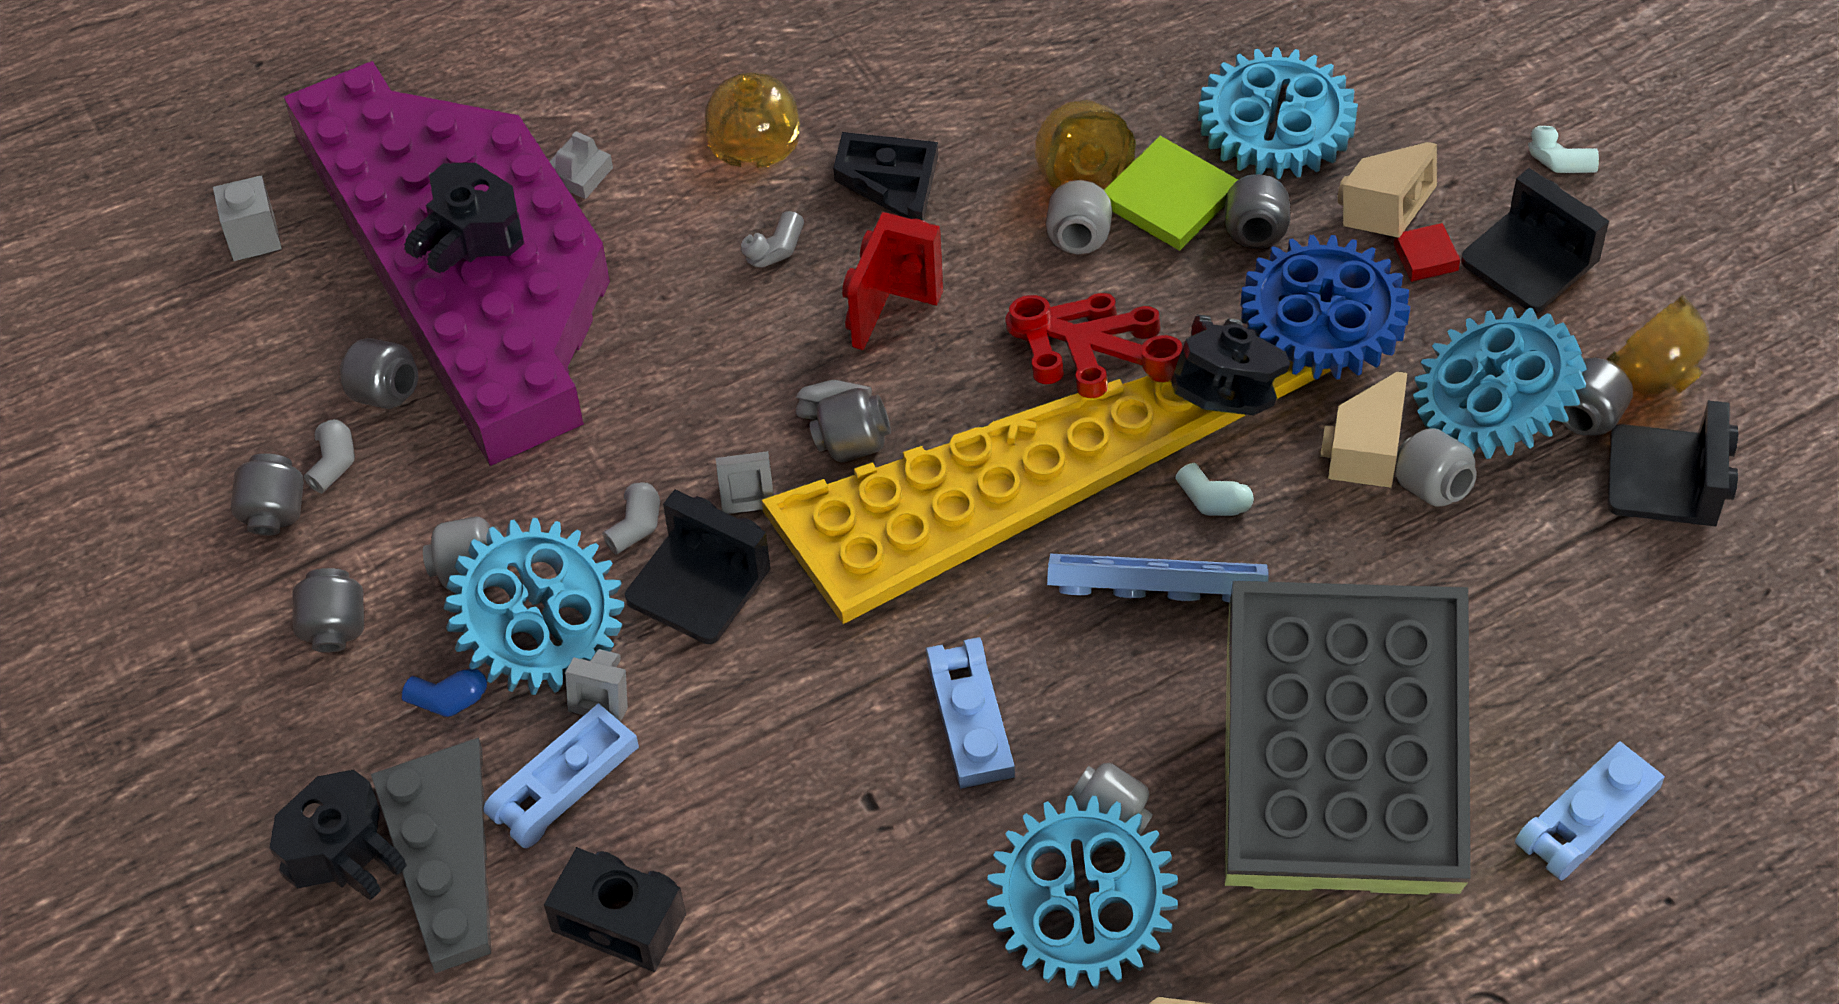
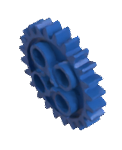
[1240,235,1410,380]

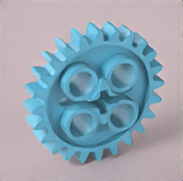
[1198,47,1358,179]
[1413,307,1587,459]
[444,518,624,695]
[987,795,1178,989]

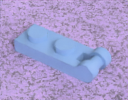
[926,637,1015,789]
[484,703,639,848]
[1515,741,1665,881]

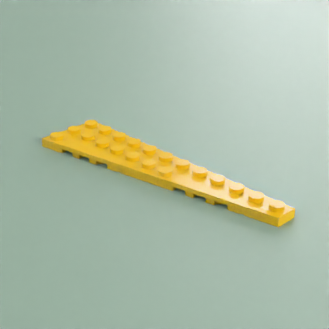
[762,360,1331,624]

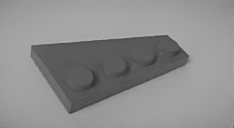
[371,737,491,973]

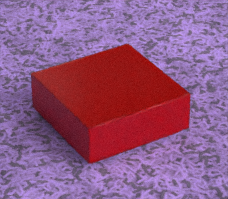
[1394,223,1460,282]

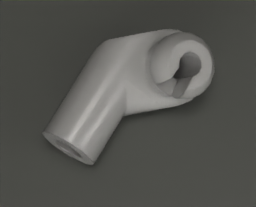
[741,211,804,268]
[796,380,872,420]
[304,419,355,494]
[602,482,660,555]

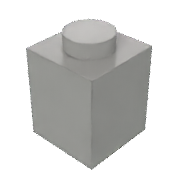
[213,175,282,261]

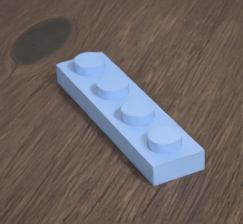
[1047,554,1269,603]

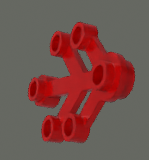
[1005,293,1183,398]

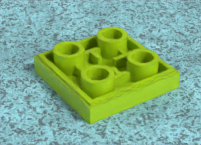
[1104,135,1238,251]

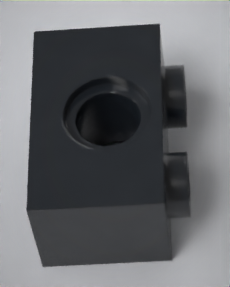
[544,847,686,972]

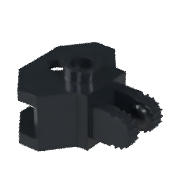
[404,163,524,274]
[1171,314,1290,416]
[269,769,407,900]

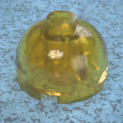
[704,72,801,168]
[1035,100,1136,190]
[1606,295,1710,395]

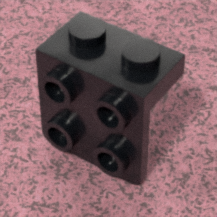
[1461,168,1609,313]
[1607,400,1738,527]
[625,489,771,644]

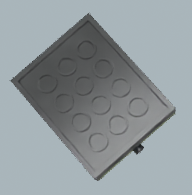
[1225,581,1471,895]

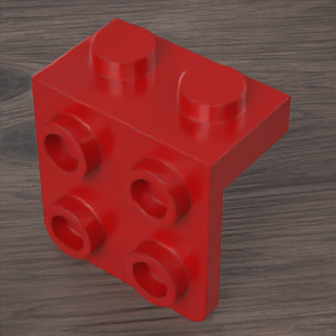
[842,212,943,350]

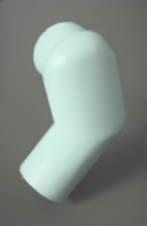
[1528,126,1599,173]
[1175,463,1254,516]

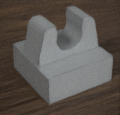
[550,131,613,199]
[716,451,774,514]
[565,649,628,722]

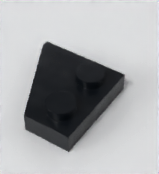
[833,132,938,221]

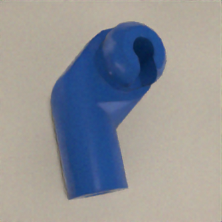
[402,668,487,717]

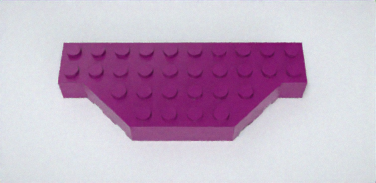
[284,61,610,466]

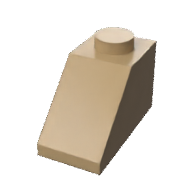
[1338,142,1437,238]
[1320,372,1407,488]

